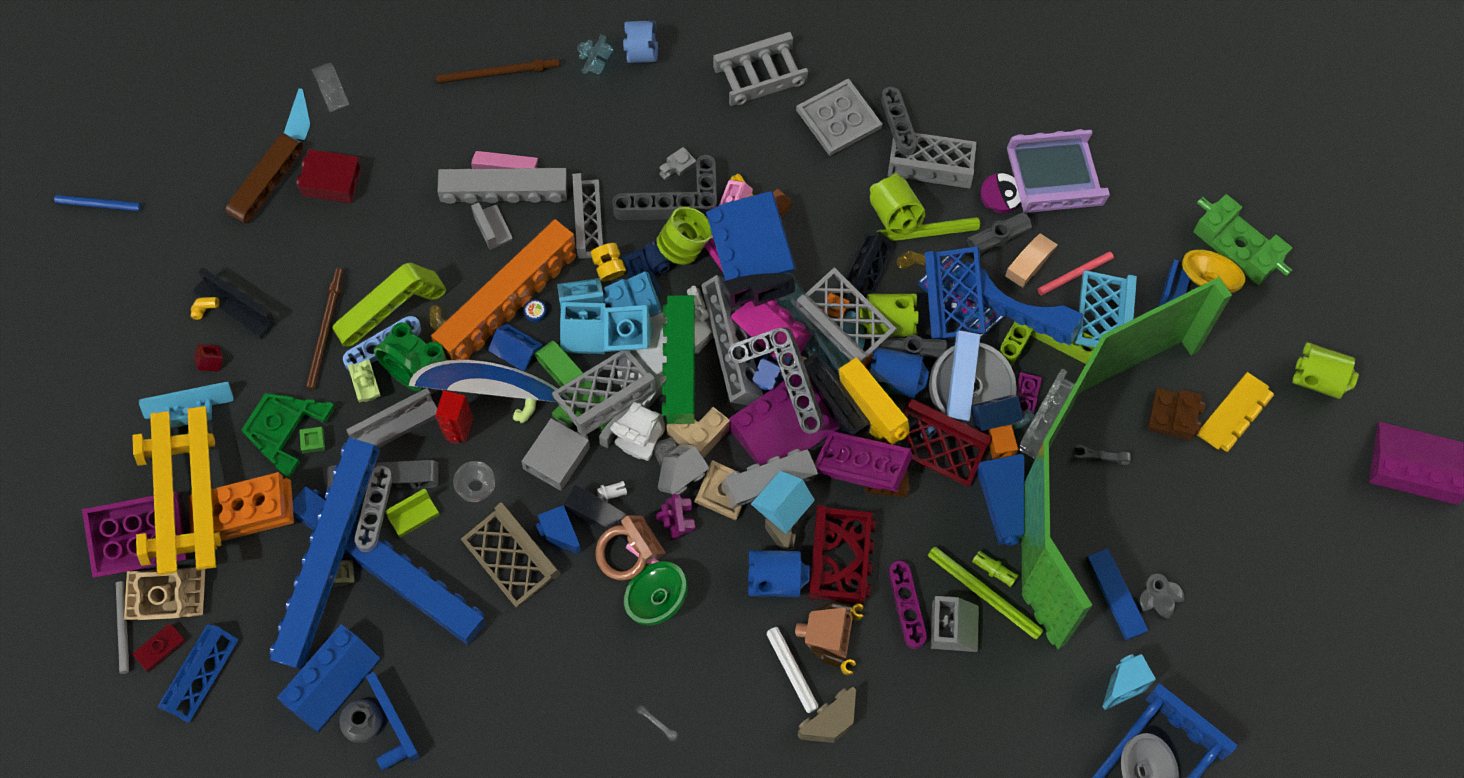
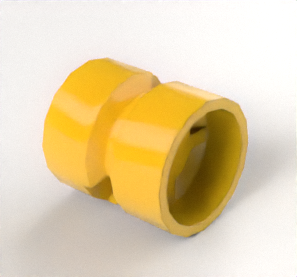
[590,243,626,282]

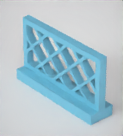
[1075,270,1137,347]

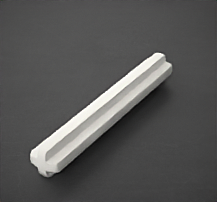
[767,627,818,713]

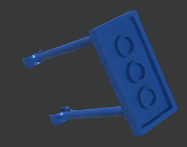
[1092,683,1238,778]

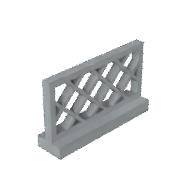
[887,130,977,189]
[796,267,896,363]
[552,350,657,437]

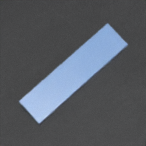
[946,331,980,422]

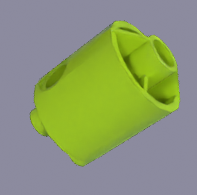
[870,174,925,236]
[859,294,918,337]
[1292,342,1359,399]

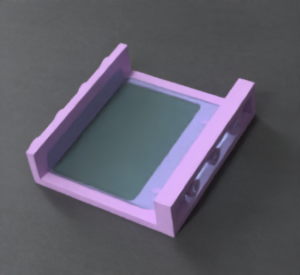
[1007,129,1110,213]

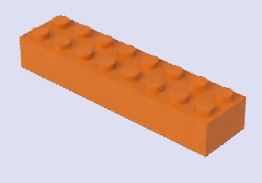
[431,219,576,360]

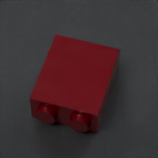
[296,149,362,204]

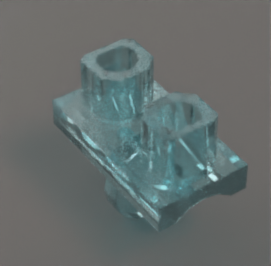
[577,34,614,75]

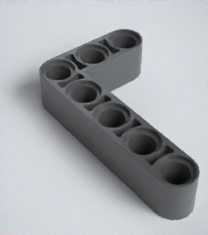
[612,155,717,220]
[728,327,824,434]

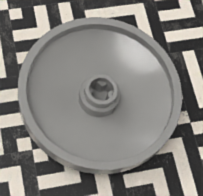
[929,342,1016,430]

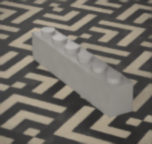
[438,168,567,204]

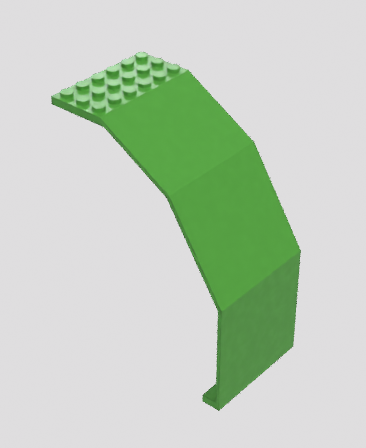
[1021,277,1232,649]

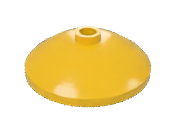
[1182,250,1245,293]

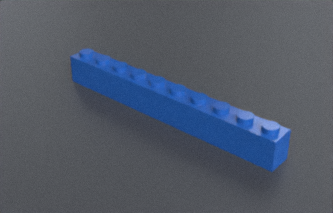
[270,438,380,669]
[293,486,486,645]

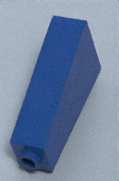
[977,454,1024,546]

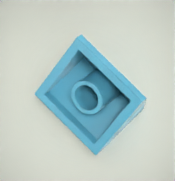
[557,278,604,307]
[604,305,653,352]
[751,471,815,534]

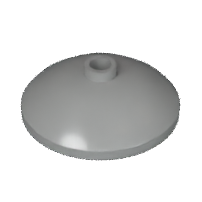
[1121,733,1179,778]

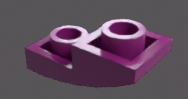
[1016,372,1042,420]

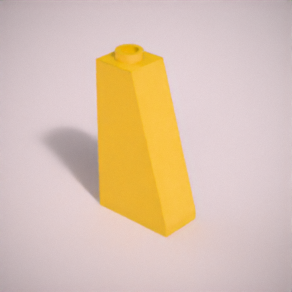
[838,357,910,445]

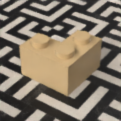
[667,407,730,458]

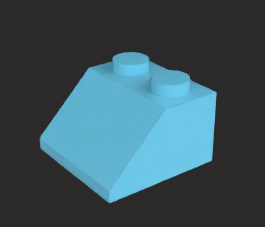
[1103,654,1156,710]

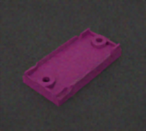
[815,431,913,492]

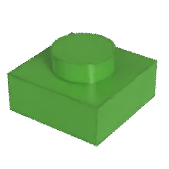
[552,405,583,429]
[299,427,325,454]

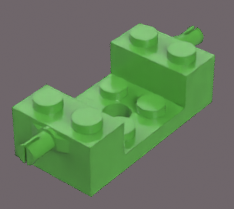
[1193,194,1293,286]

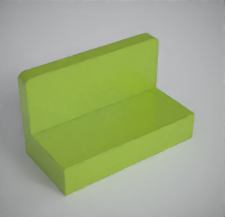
[385,489,439,538]

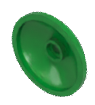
[624,561,688,625]

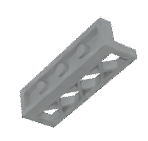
[573,173,603,259]
[346,388,437,448]

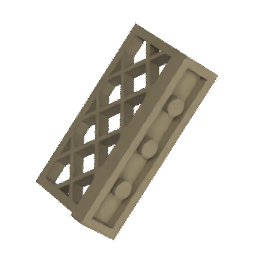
[461,502,561,608]

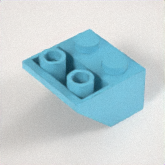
[560,302,606,354]

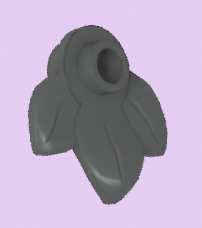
[1140,574,1185,619]

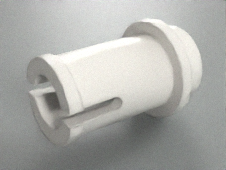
[597,481,627,502]

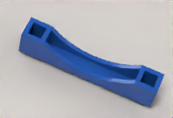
[954,262,1083,345]

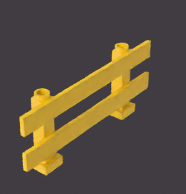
[132,406,221,575]

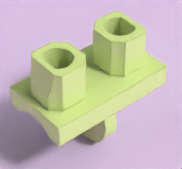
[348,359,381,403]

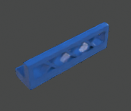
[157,624,238,723]

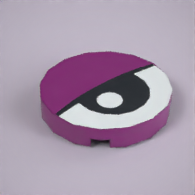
[980,173,1021,213]

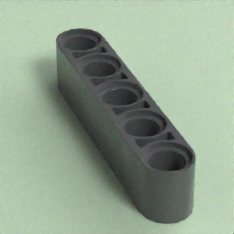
[327,460,439,491]

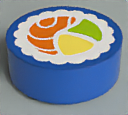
[524,300,546,323]

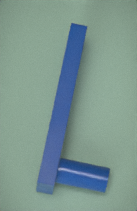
[366,672,420,771]

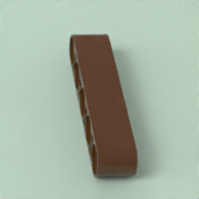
[226,133,303,224]

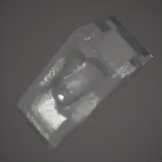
[311,62,349,112]

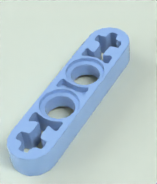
[343,316,421,370]

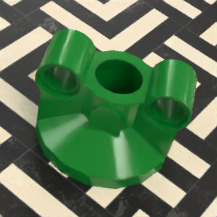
[373,322,448,392]

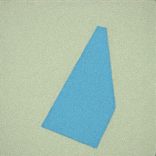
[284,88,310,141]

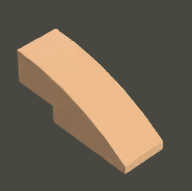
[1005,233,1058,288]

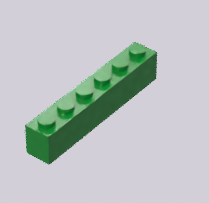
[662,295,695,424]

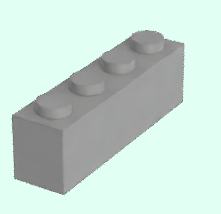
[722,449,818,509]

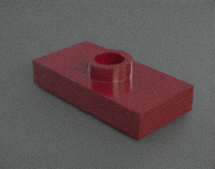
[132,623,186,672]

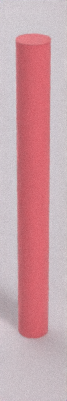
[1037,251,1114,296]

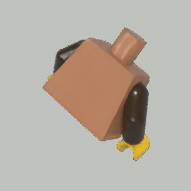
[795,602,864,675]

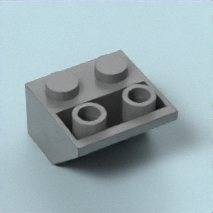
[658,443,709,495]
[931,596,979,652]

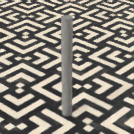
[116,581,129,674]

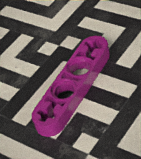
[889,561,927,649]

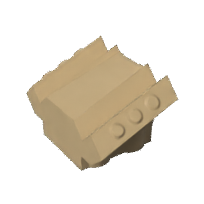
[124,567,205,620]

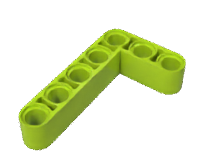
[333,263,446,347]
[999,322,1095,366]

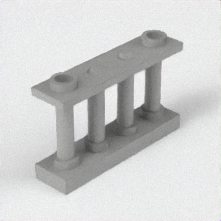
[713,32,808,106]

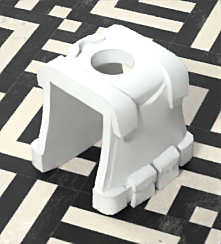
[610,402,665,461]

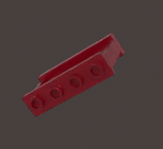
[808,505,876,605]

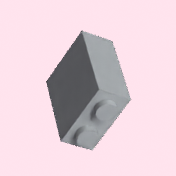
[521,419,590,491]

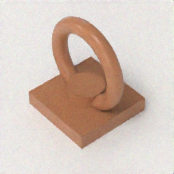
[596,516,666,580]

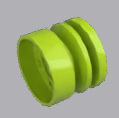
[657,207,712,265]

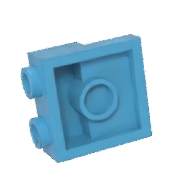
[603,272,663,318]

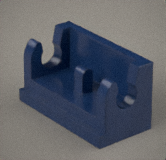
[971,395,1023,431]

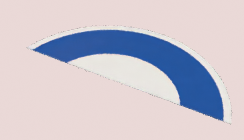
[408,360,572,402]

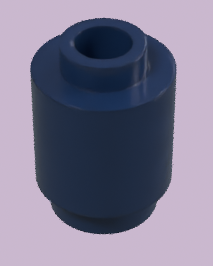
[643,241,672,274]

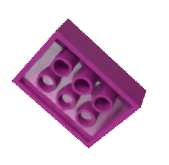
[729,374,839,466]
[1369,422,1464,505]
[82,492,187,578]

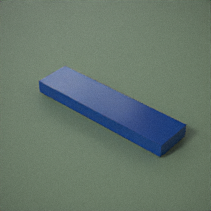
[1086,548,1148,641]

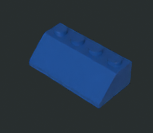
[277,624,381,733]

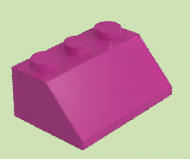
[730,299,812,358]

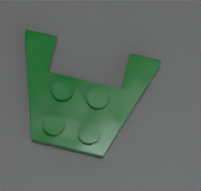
[241,393,335,479]

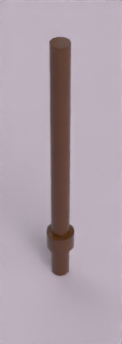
[435,58,559,83]
[306,268,344,390]

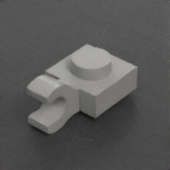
[659,147,696,180]

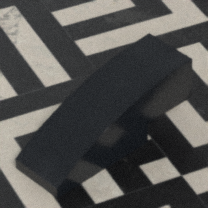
[723,273,795,308]
[564,485,628,542]

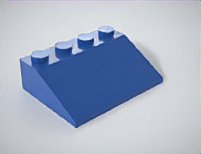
[706,191,796,281]

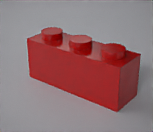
[435,390,474,443]

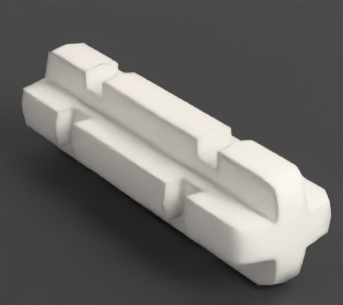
[687,286,709,322]

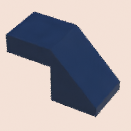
[621,249,661,295]

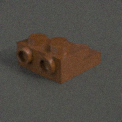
[1147,388,1205,441]

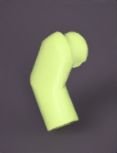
[513,399,537,423]

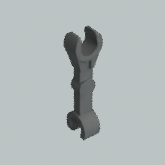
[1074,445,1131,466]

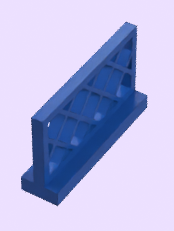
[925,246,986,340]

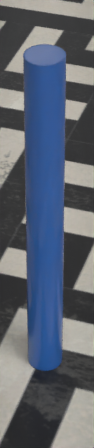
[54,195,141,211]

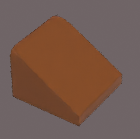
[773,189,792,218]

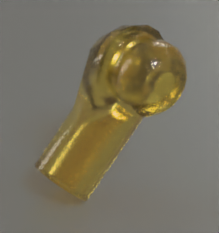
[897,251,926,269]
[430,305,446,331]

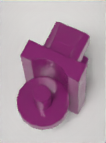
[656,493,695,539]

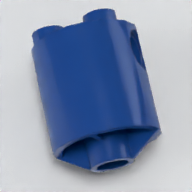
[870,347,929,399]
[748,550,809,597]

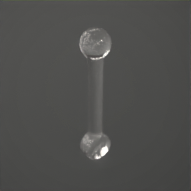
[637,706,677,741]

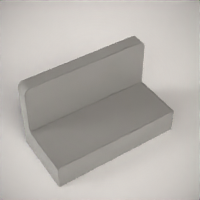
[471,203,513,250]

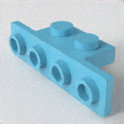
[139,382,233,428]

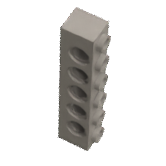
[701,275,763,406]

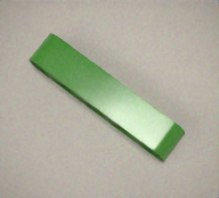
[535,340,613,431]

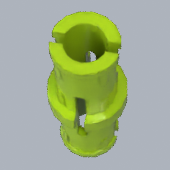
[972,550,1019,588]

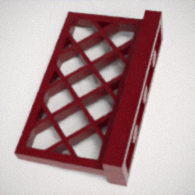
[893,399,992,487]

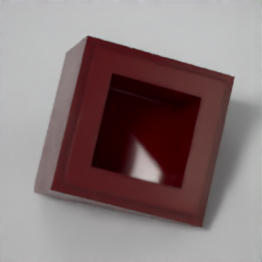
[194,344,223,372]

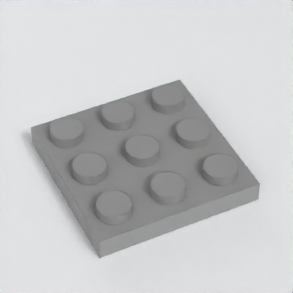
[796,78,882,156]

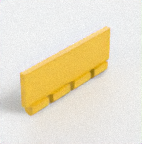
[1196,372,1274,452]

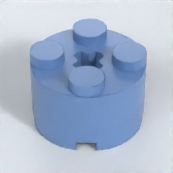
[623,21,658,63]

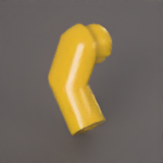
[190,297,219,320]

